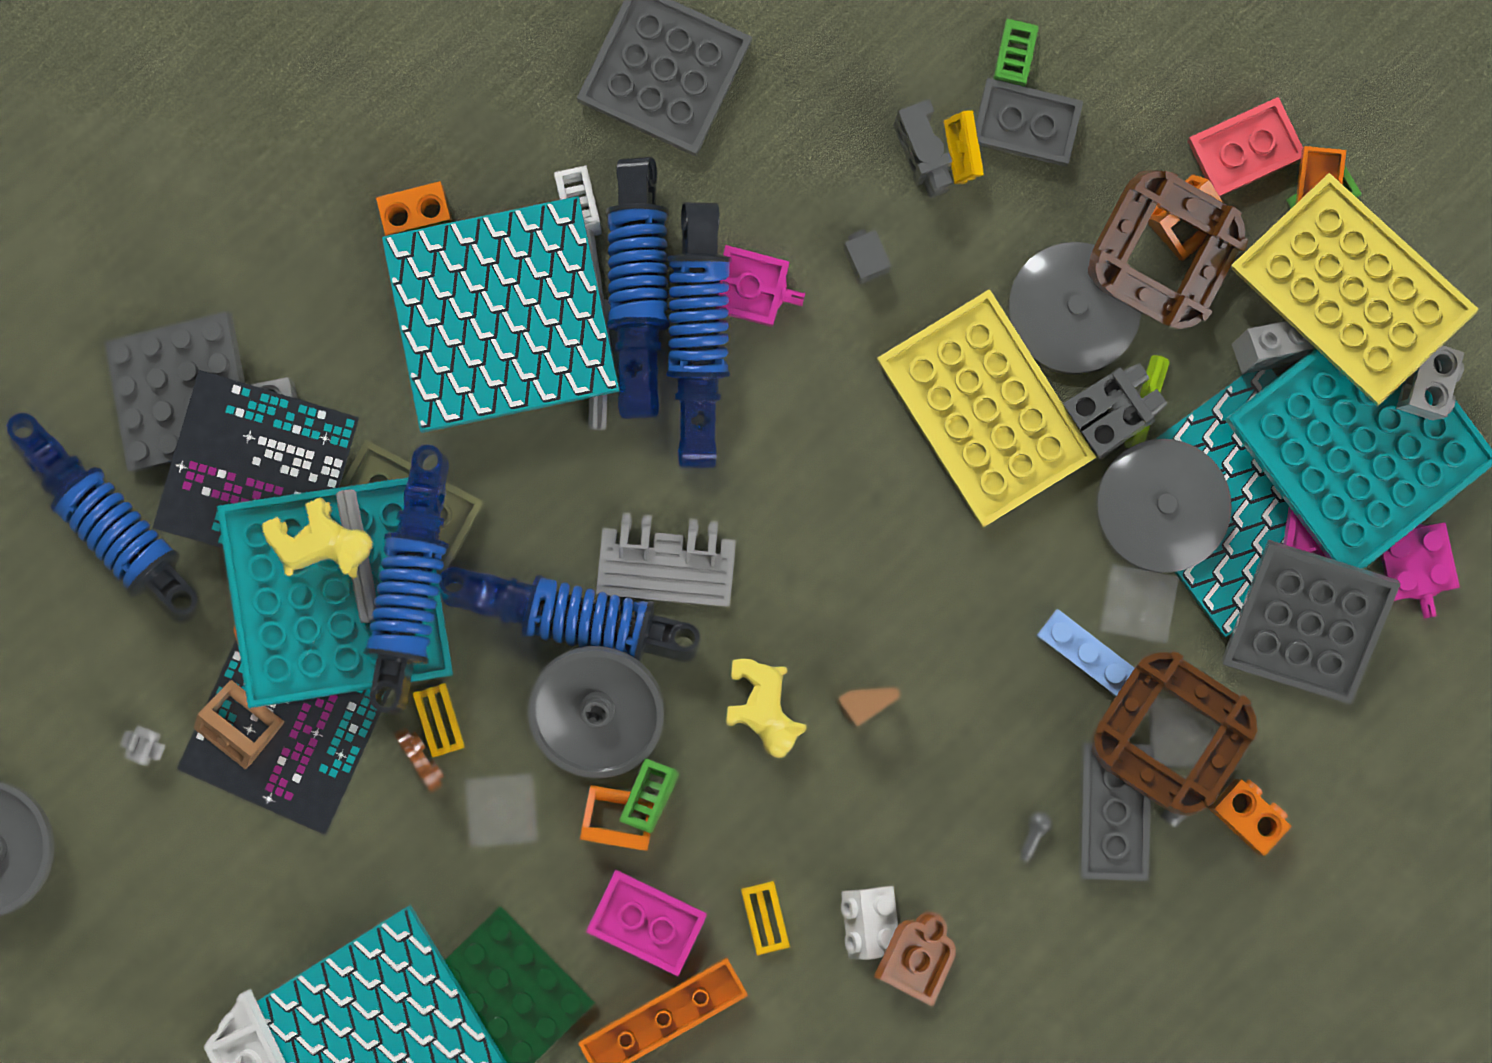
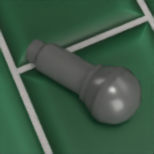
[1020,812,1052,862]

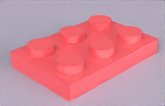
[1187,97,1303,197]

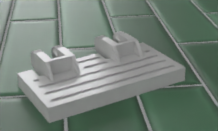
[596,513,736,608]

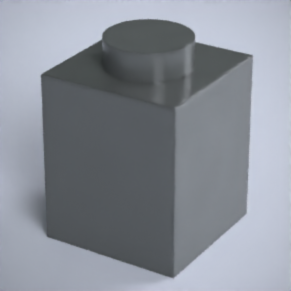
[843,229,891,285]

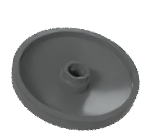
[1008,242,1141,375]
[1096,439,1231,573]
[528,646,665,778]
[0,782,54,916]

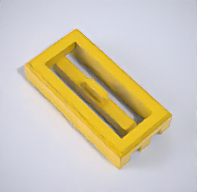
[944,111,984,184]
[413,683,465,758]
[741,880,790,956]

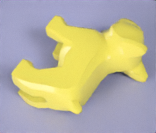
[263,498,373,579]
[726,659,807,758]

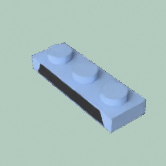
[1036,609,1135,697]

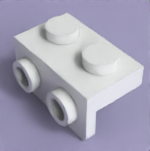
[841,886,898,960]

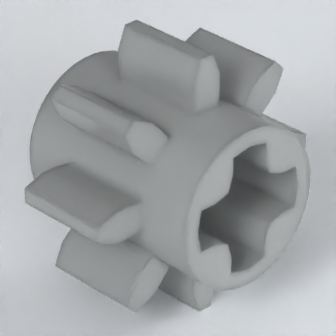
[119,725,166,766]

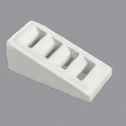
[554,166,602,236]

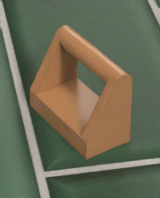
[193,680,284,769]
[835,687,900,728]

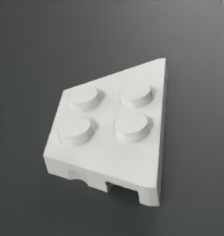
[204,989,285,1063]

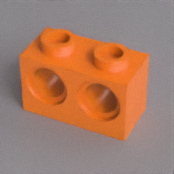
[376,181,453,236]
[1208,779,1292,856]

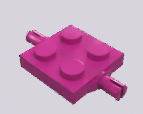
[720,245,806,327]
[1381,522,1460,619]

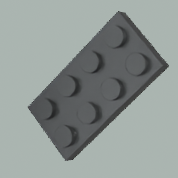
[1079,743,1151,881]

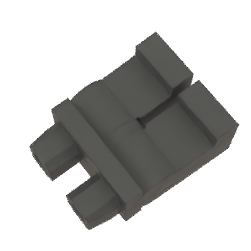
[893,99,953,198]
[1063,363,1167,460]

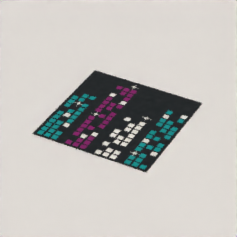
[152,370,360,549]
[177,640,392,836]

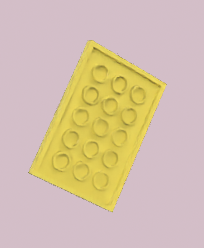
[1231,173,1478,406]
[877,289,1096,528]

